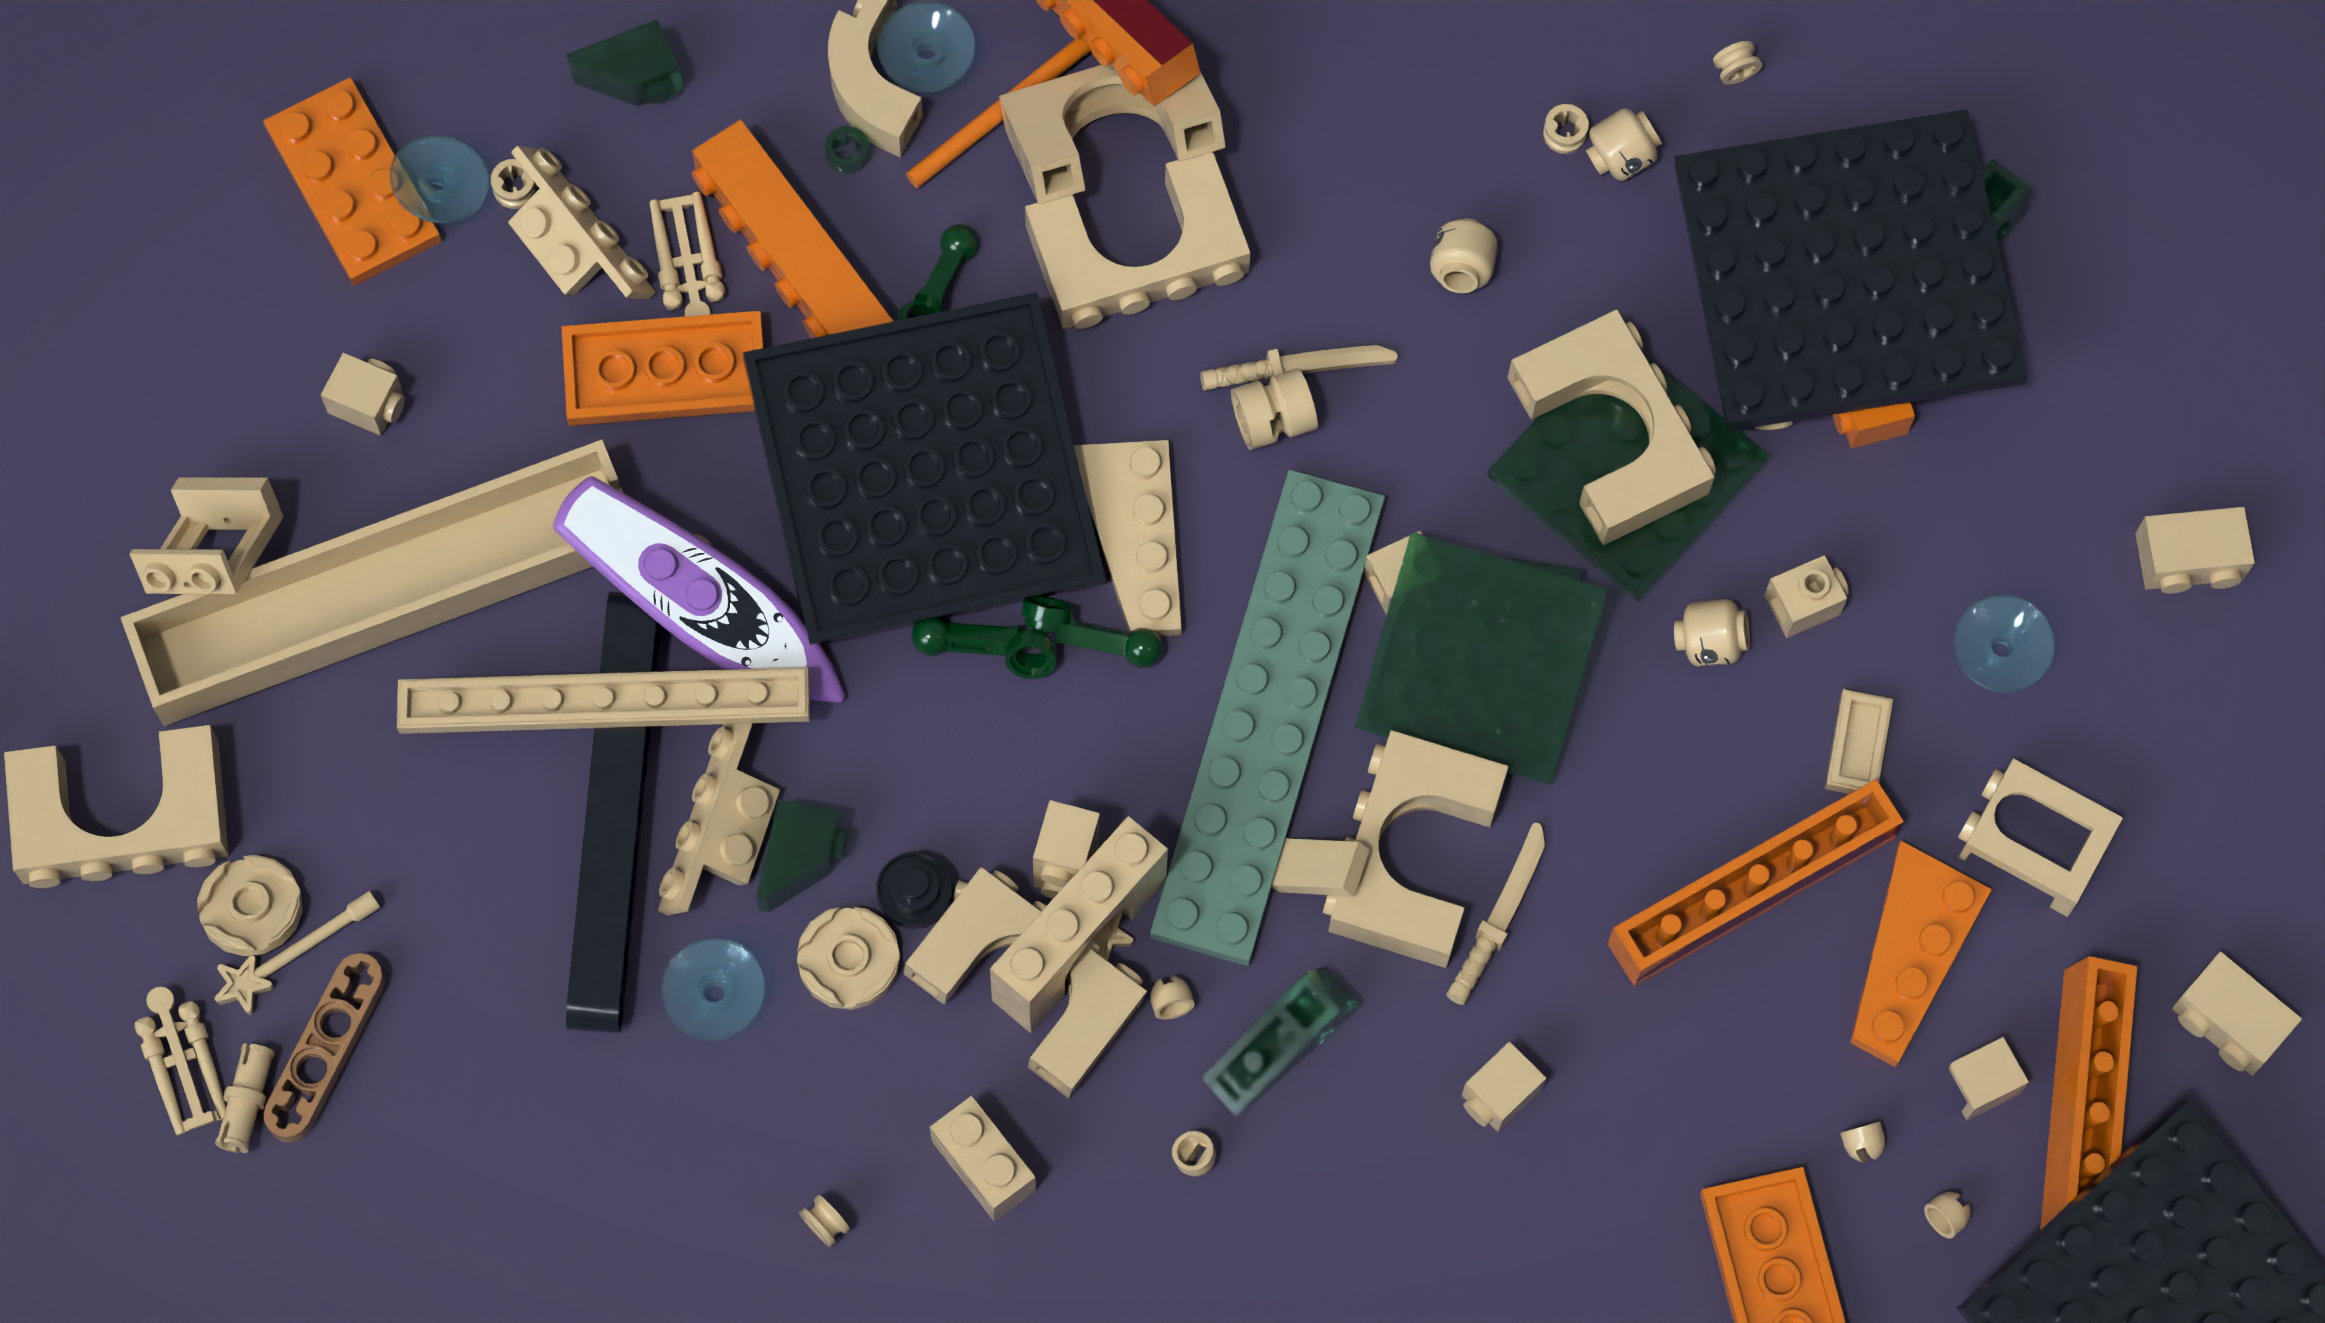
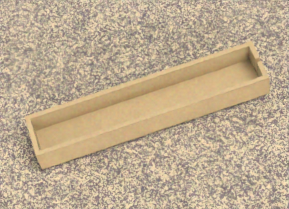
[120,440,623,726]

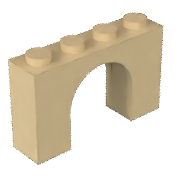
[999,65,1226,205]
[1025,152,1251,330]
[1508,310,1716,546]
[4,725,229,888]
[1323,730,1508,968]
[990,816,1168,1033]
[904,867,1147,1098]

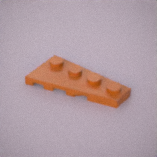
[1850,840,1992,1068]

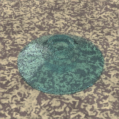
[877,1,975,93]
[390,135,489,223]
[1953,595,2055,693]
[661,938,765,1041]

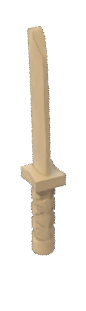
[1200,345,1398,391]
[1446,823,1545,1005]

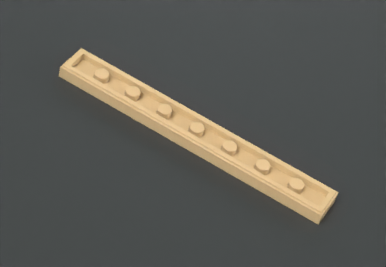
[397,667,810,734]

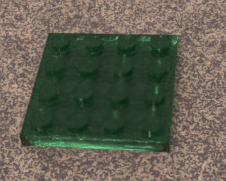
[1487,352,1770,603]
[1355,532,1608,785]

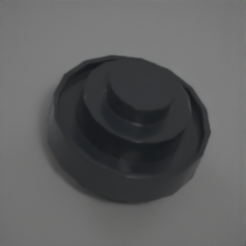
[876,852,952,929]

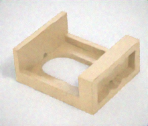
[130,477,283,594]
[1958,758,2123,917]

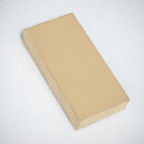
[1825,689,1893,794]
[1271,838,1370,896]

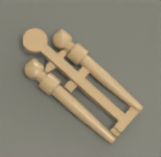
[650,192,725,316]
[135,987,226,1136]

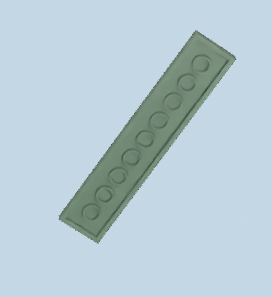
[1150,469,1385,967]

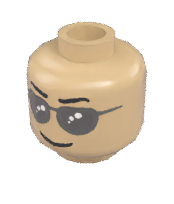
[1585,108,1662,181]
[1430,218,1498,294]
[1674,599,1750,667]

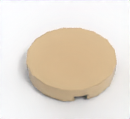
[197,855,303,956]
[797,907,900,1010]

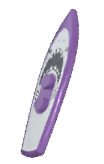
[553,476,845,703]

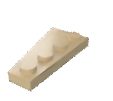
[1074,440,1181,637]

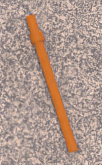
[905,36,1091,188]

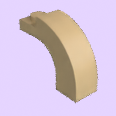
[828,0,923,158]

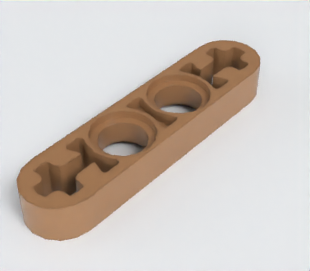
[263,953,385,1143]

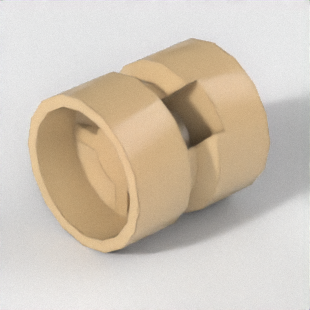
[1231,368,1318,450]

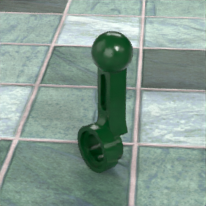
[896,224,979,321]
[1021,597,1163,668]
[911,618,1057,679]

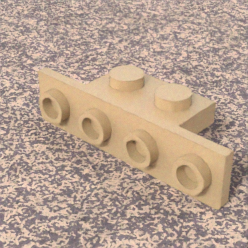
[508,146,655,300]
[658,723,780,915]

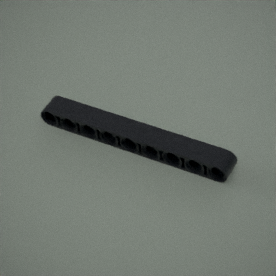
[566,592,661,1033]

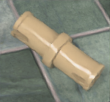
[215,1043,275,1153]

